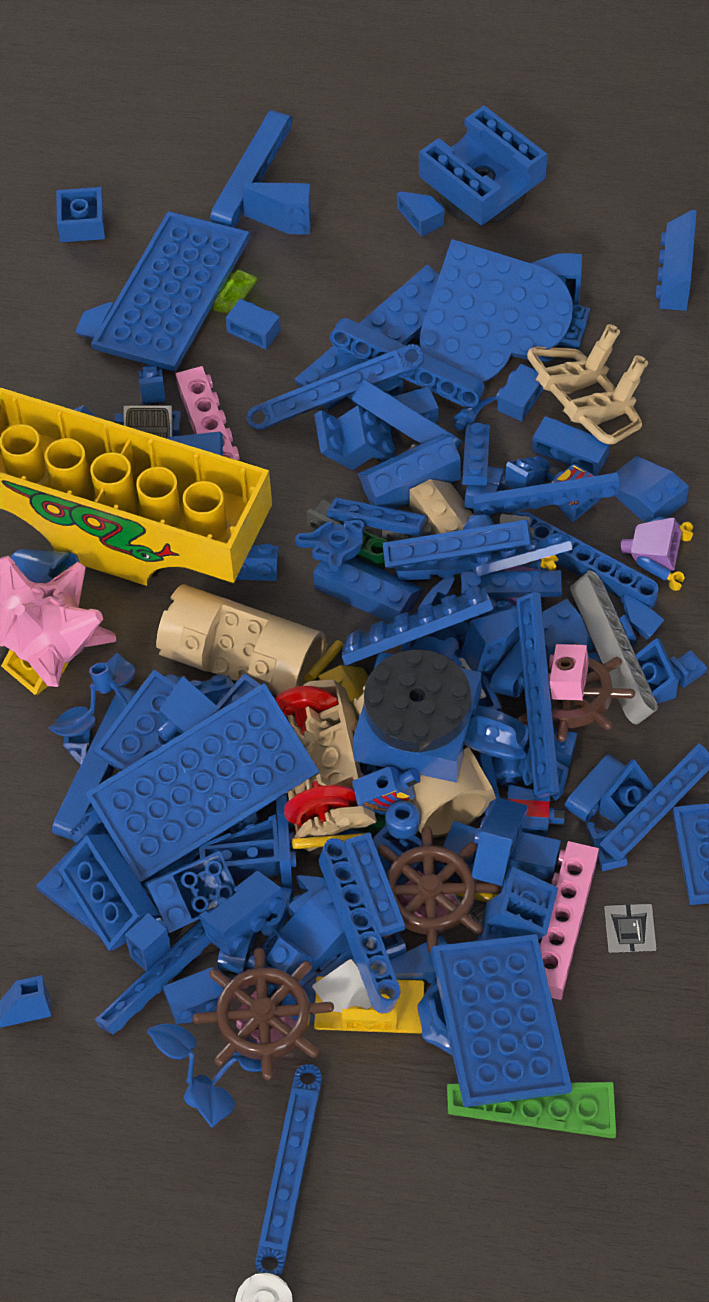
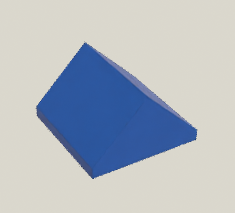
[635,638,679,704]
[599,760,655,825]

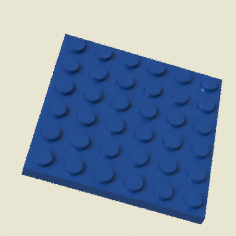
[342,585,493,666]

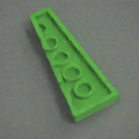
[447,1082,616,1138]

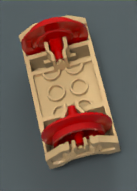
[275,680,376,852]

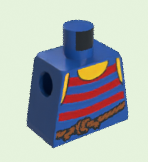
[546,465,603,523]
[352,766,421,816]

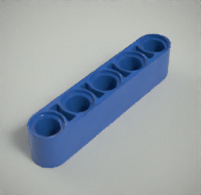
[351,379,462,449]

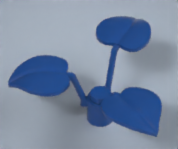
[48,653,136,737]
[147,1024,273,1128]

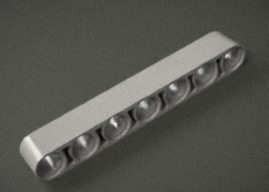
[570,571,658,725]

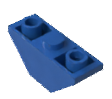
[138,365,166,404]
[505,456,552,489]

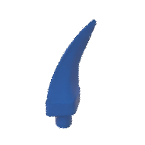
[452,396,496,431]

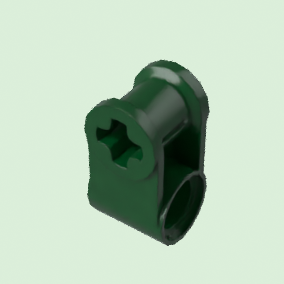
[355,530,387,569]

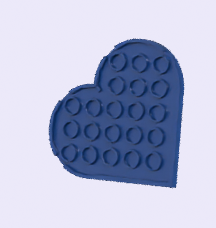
[420,239,573,383]

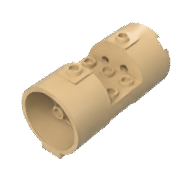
[156,584,327,696]
[353,686,496,838]

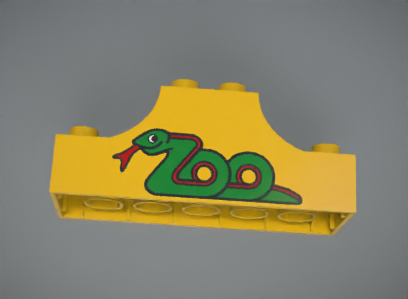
[0,388,272,586]

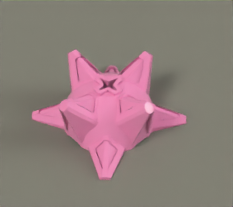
[0,556,116,687]

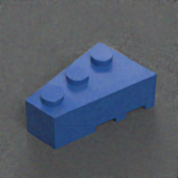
[472,798,528,886]
[199,814,281,880]
[199,870,284,957]

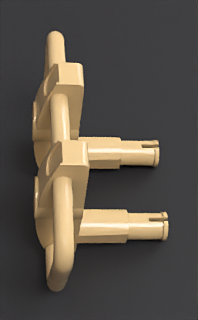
[527,324,648,444]

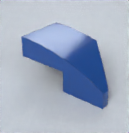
[75,302,114,339]
[419,576,455,607]
[621,593,664,640]
[63,728,92,765]
[587,822,627,872]

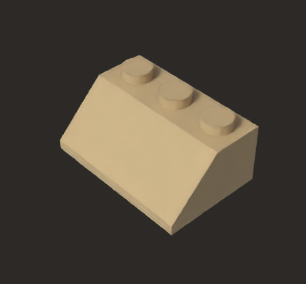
[409,479,474,535]

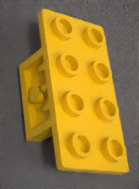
[314,977,424,1034]

